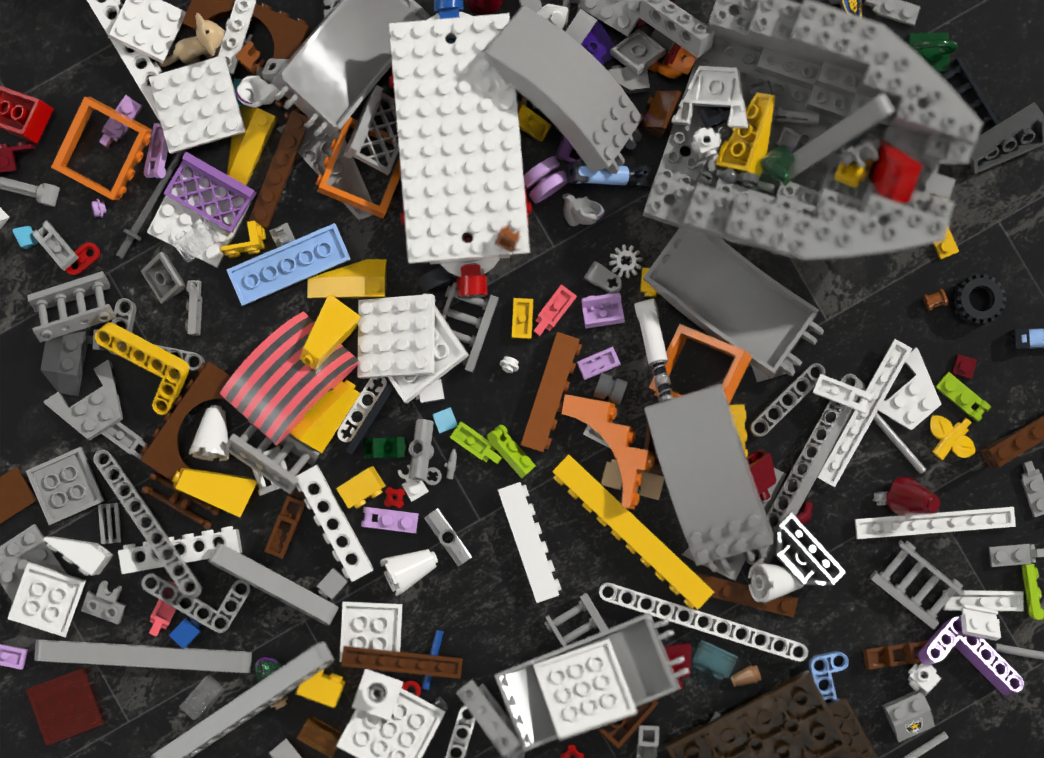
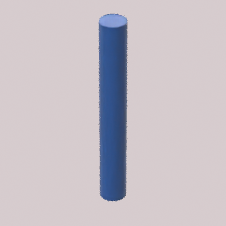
[421,630,444,690]

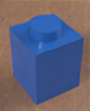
[169,617,203,649]

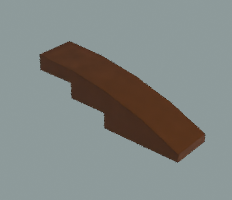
[264,483,315,559]
[863,638,948,670]

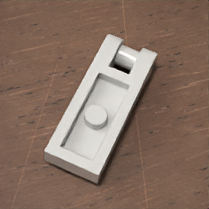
[813,374,873,414]

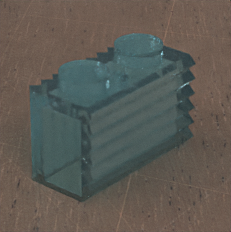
[691,639,738,680]

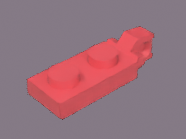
[534,284,577,337]
[149,581,187,636]

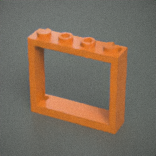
[51,97,152,200]
[316,117,401,218]
[649,324,752,403]

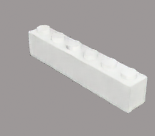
[498,482,562,603]

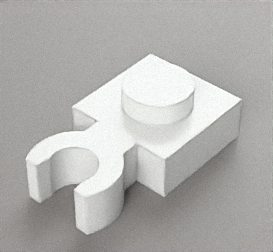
[398,465,429,502]

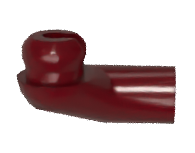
[795,501,813,525]

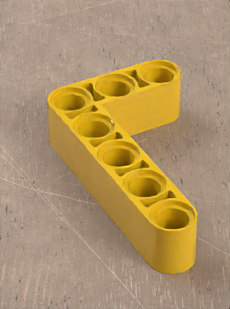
[95,322,189,415]

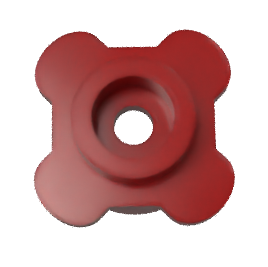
[384,487,405,508]
[560,745,584,758]

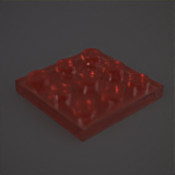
[26,668,104,746]

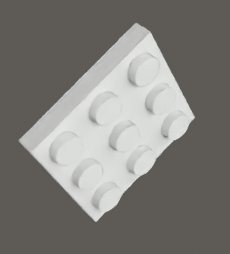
[108,0,186,64]
[8,562,86,637]
[340,601,403,662]

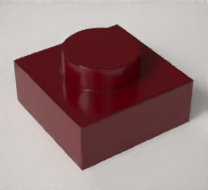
[951,354,977,379]

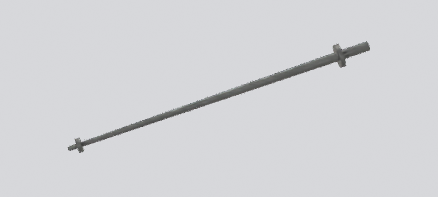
[116,34,252,259]

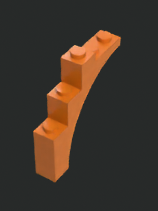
[561,394,655,509]

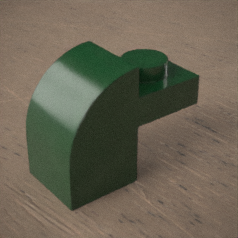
[364,437,406,458]

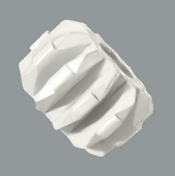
[609,245,643,278]

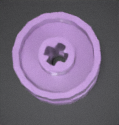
[523,156,567,204]

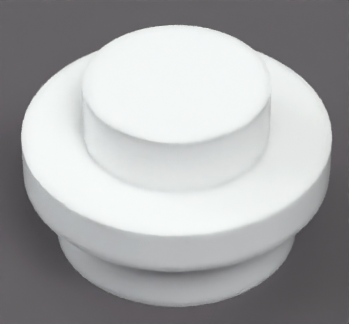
[499,356,519,373]

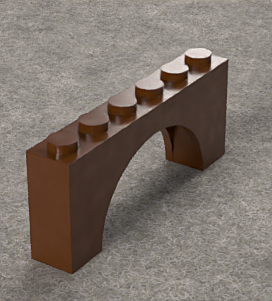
[182,0,310,59]
[140,361,231,481]
[979,415,1044,468]

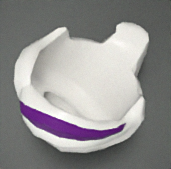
[235,75,279,107]

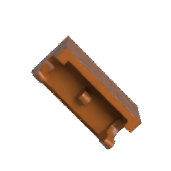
[235,40,265,76]

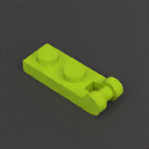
[935,372,991,422]
[487,425,536,478]
[1021,564,1044,620]

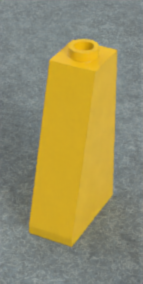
[300,294,361,370]
[290,380,361,453]
[172,468,257,517]

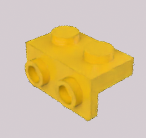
[834,159,873,188]

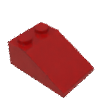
[0,86,54,144]
[869,139,922,203]

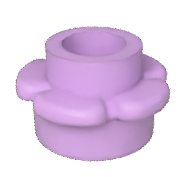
[91,199,106,218]

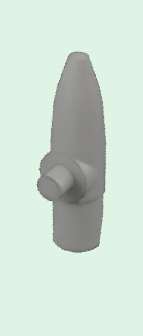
[444,449,457,479]

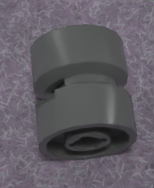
[593,373,628,406]

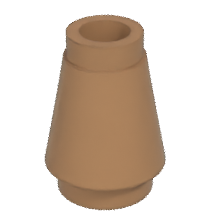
[731,665,762,687]

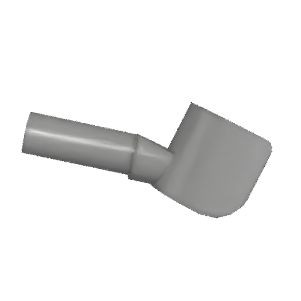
[703,150,720,171]

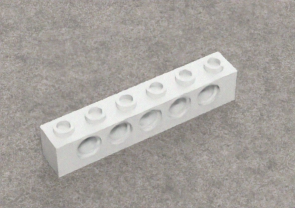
[296,464,374,582]
[118,526,242,574]

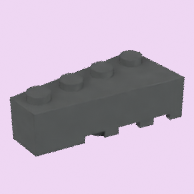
[967,102,1044,174]

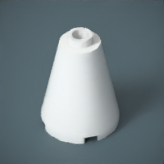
[189,405,229,461]
[380,549,438,596]
[748,563,804,603]

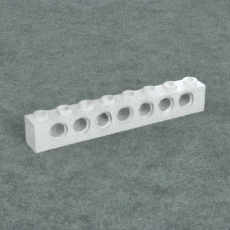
[87,0,162,122]

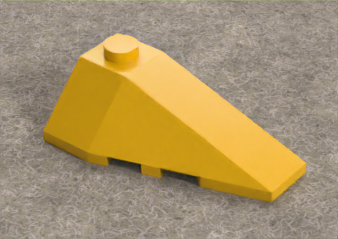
[715,92,775,176]
[227,104,278,185]
[307,259,387,299]

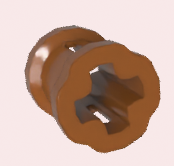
[923,289,948,311]

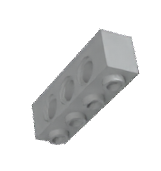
[639,0,714,58]

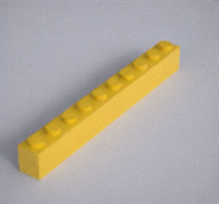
[552,454,714,610]

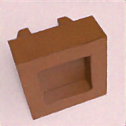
[495,225,520,253]

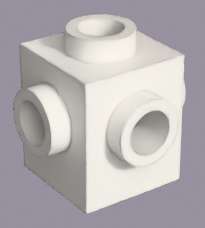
[691,128,721,159]
[908,663,941,696]

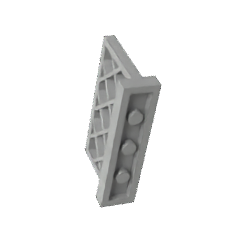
[343,85,399,175]

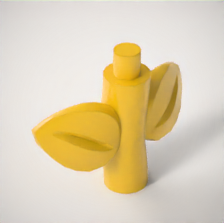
[930,415,975,460]

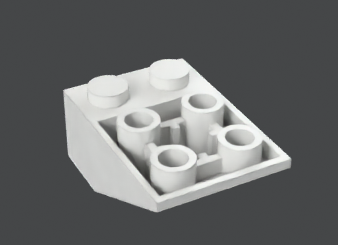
[43,536,114,576]

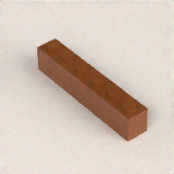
[521,332,582,452]

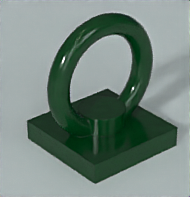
[908,33,958,73]

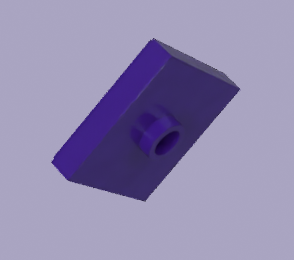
[581,21,615,65]

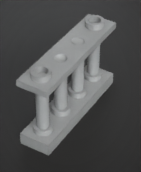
[27,271,116,343]
[442,282,499,373]
[225,420,320,494]
[870,540,965,629]
[544,592,608,647]
[456,680,528,758]

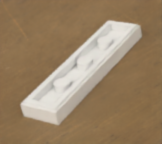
[943,590,1024,611]

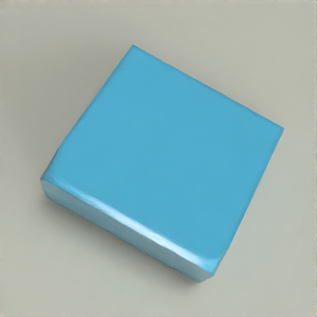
[12,226,38,249]
[432,407,458,433]

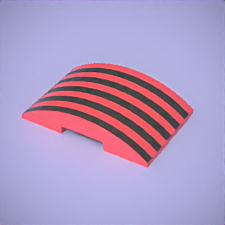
[220,312,360,445]

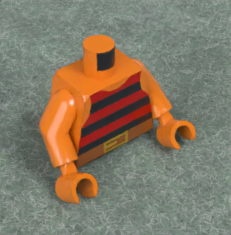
[647,41,697,79]

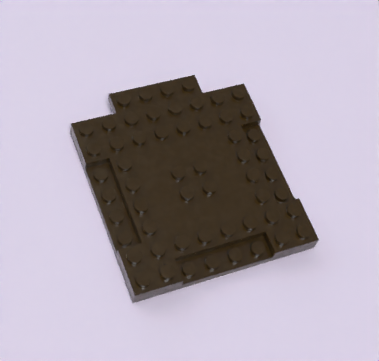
[665,670,878,758]

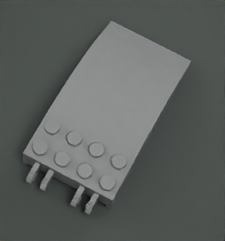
[271,0,431,137]
[484,5,643,174]
[643,228,824,378]
[645,384,773,572]
[495,613,689,751]

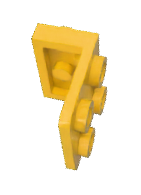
[220,221,266,258]

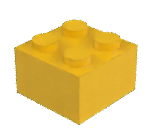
[296,669,346,708]

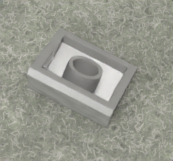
[141,252,187,304]

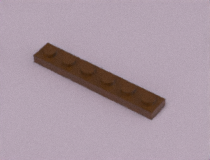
[249,111,309,228]
[694,572,798,618]
[341,645,463,679]

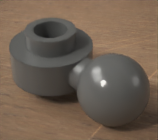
[722,168,760,189]

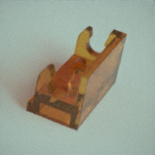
[297,716,343,758]

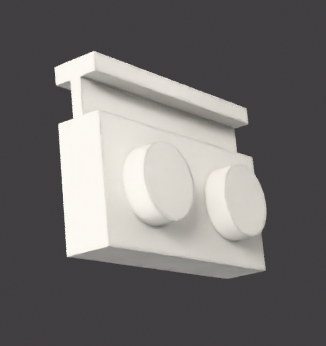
[960,605,1001,641]

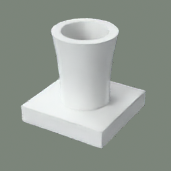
[352,669,403,721]

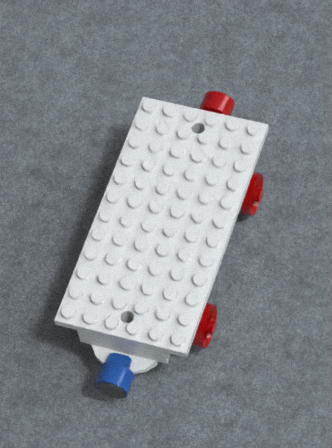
[389,0,532,299]

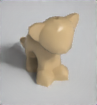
[159,13,225,67]

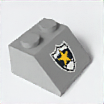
[882,690,935,742]

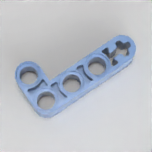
[808,651,848,701]

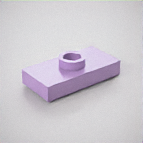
[576,347,621,380]

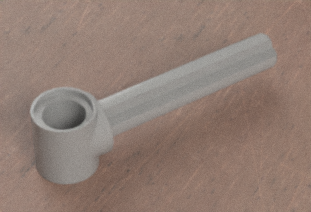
[0,177,60,207]

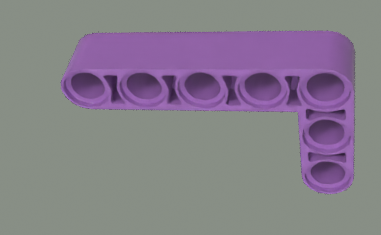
[919,617,1024,695]

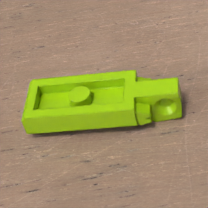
[450,422,502,464]

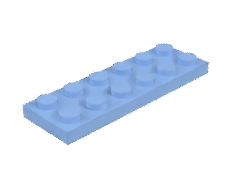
[227,223,351,306]

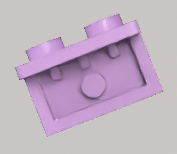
[581,293,625,328]

